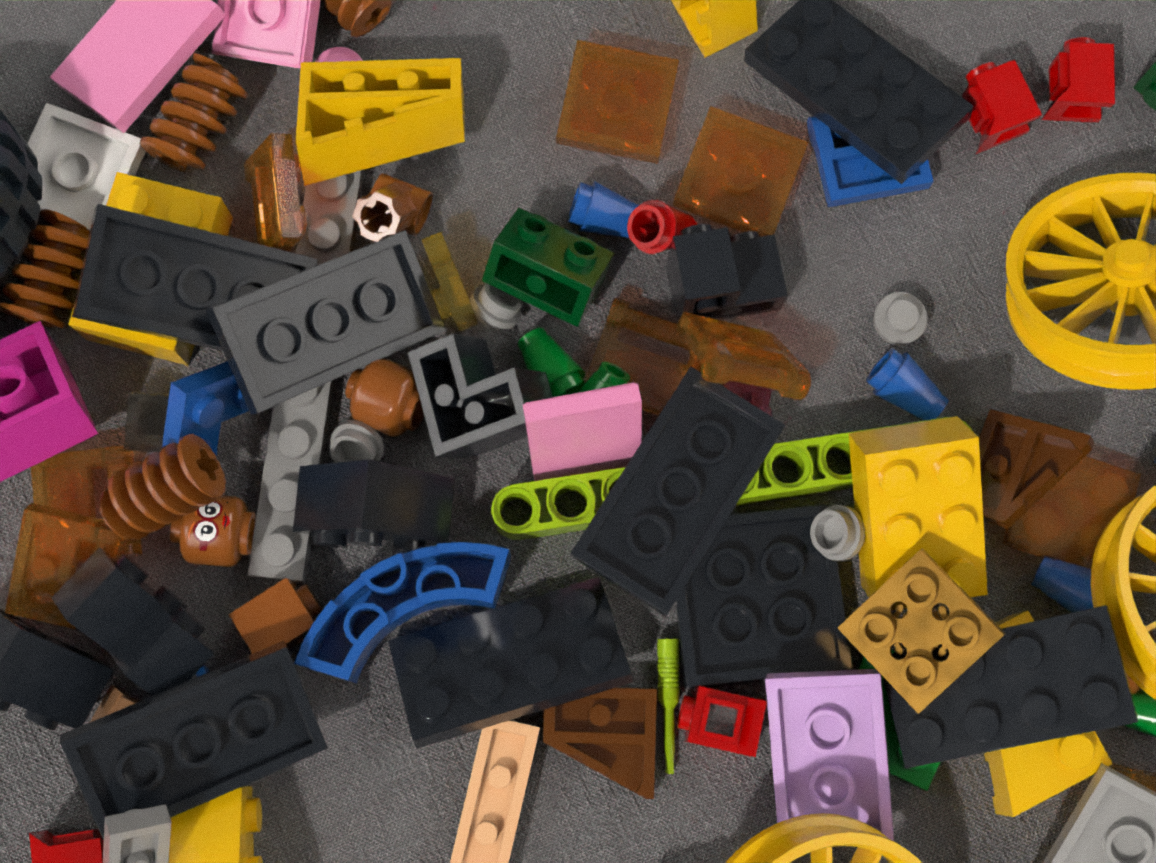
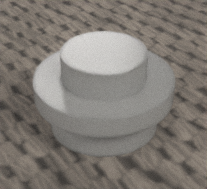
[470,283,523,329]
[873,292,928,345]
[330,420,384,463]
[810,505,865,561]

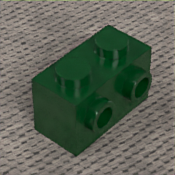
[482,207,615,327]

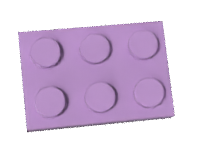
[765,669,894,841]

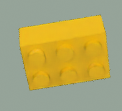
[68,172,233,366]
[848,416,988,610]

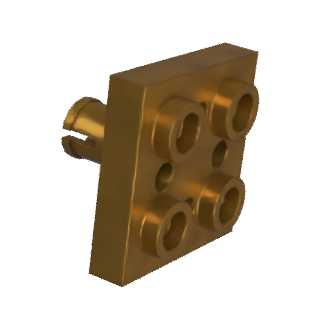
[838,548,1005,714]

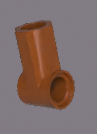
[352,173,433,242]

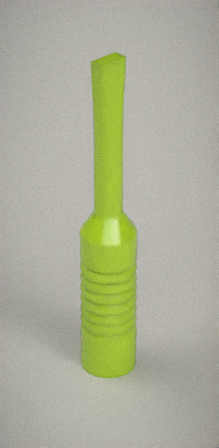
[657,639,680,774]

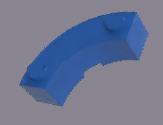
[294,542,511,684]

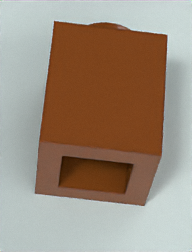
[228,578,323,654]

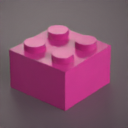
[0,321,98,482]

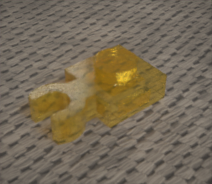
[421,232,478,332]

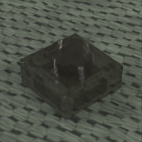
[123,391,169,453]

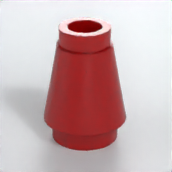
[627,200,697,254]

